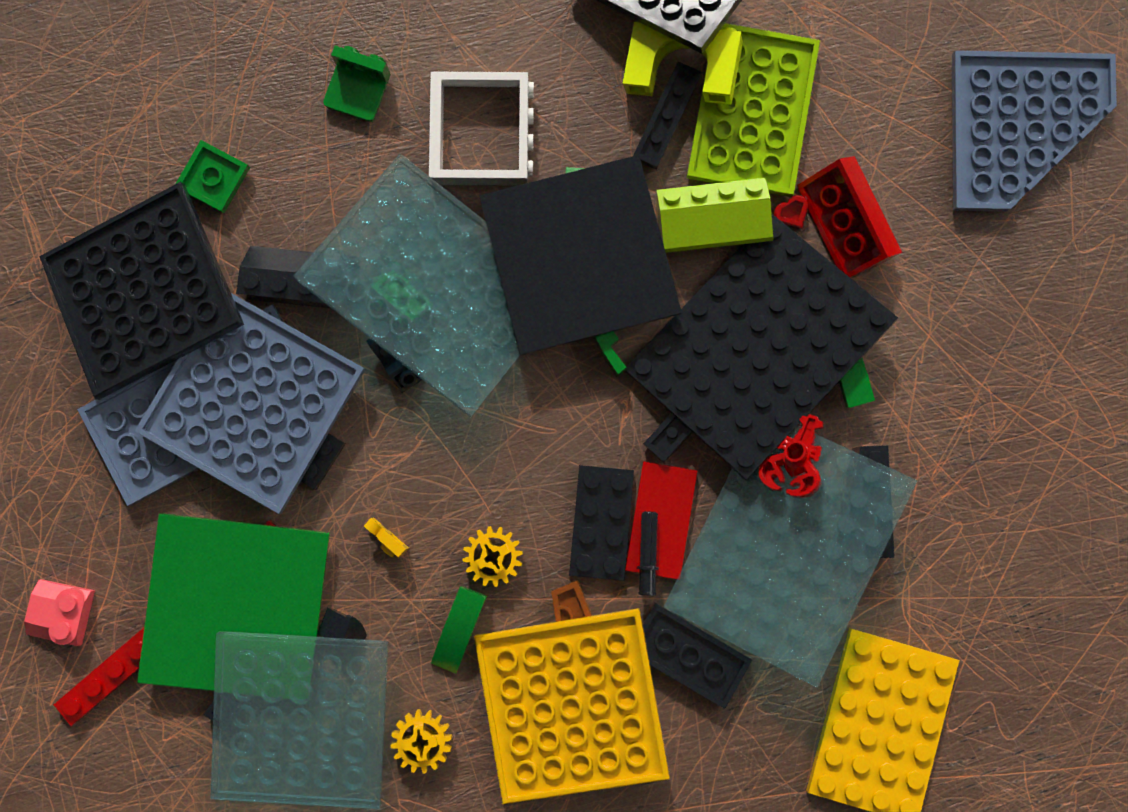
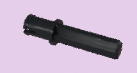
[637,511,659,596]

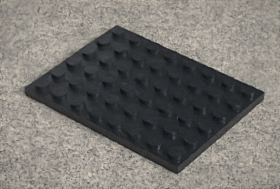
[625,214,898,481]

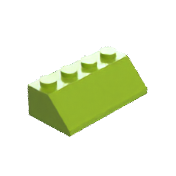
[657,178,773,253]

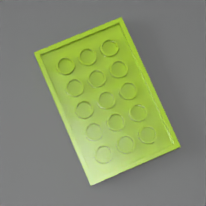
[686,23,820,197]

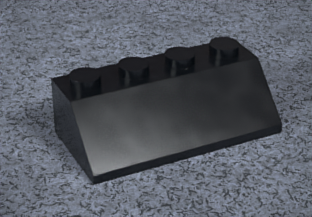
[236,246,358,311]

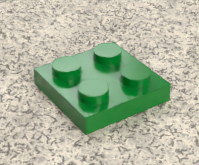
[176,140,250,214]

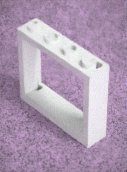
[429,72,534,186]

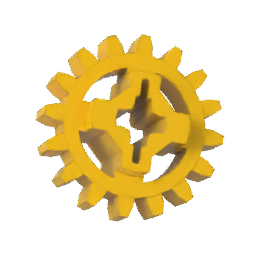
[462,526,523,587]
[390,709,453,774]

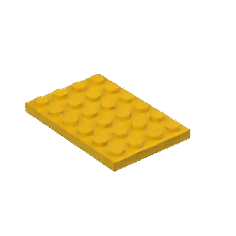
[806,628,959,812]

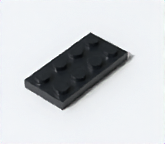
[569,465,634,581]
[642,602,752,709]

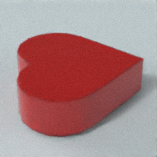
[773,195,808,229]

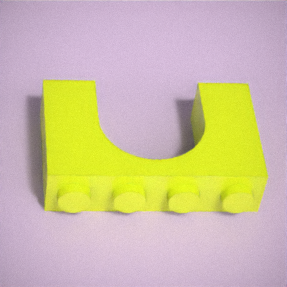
[622,22,743,105]

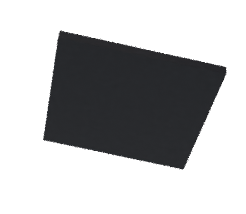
[479,155,682,356]
[39,181,244,400]

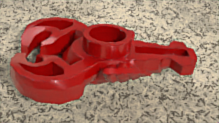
[759,414,824,499]

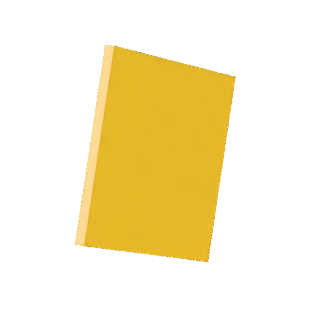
[474,608,670,804]

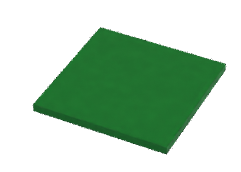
[137,513,330,700]

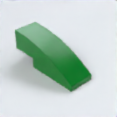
[431,586,487,674]

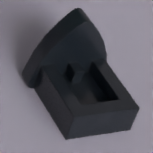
[317,608,367,649]

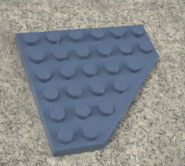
[952,51,1117,212]

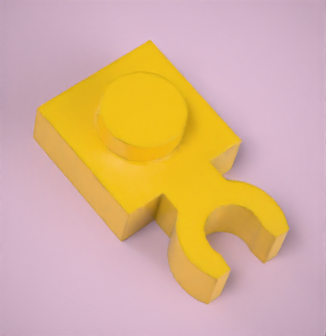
[364,517,409,557]

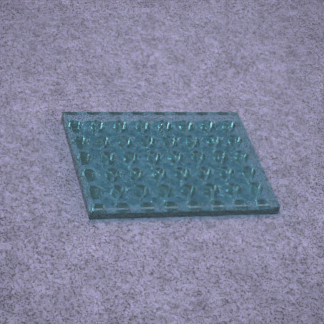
[293,153,520,418]
[664,426,918,688]

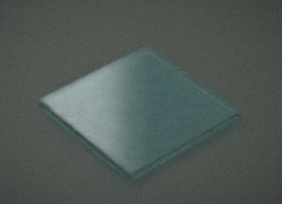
[211,631,389,809]

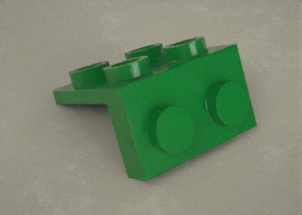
[323,45,391,122]

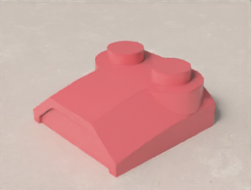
[24,579,95,646]

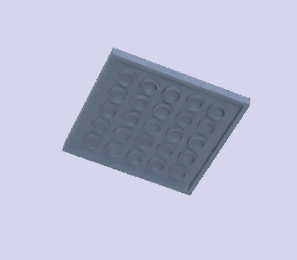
[135,293,366,514]

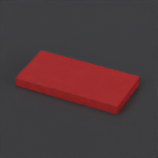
[625,461,698,580]

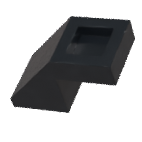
[366,326,425,393]

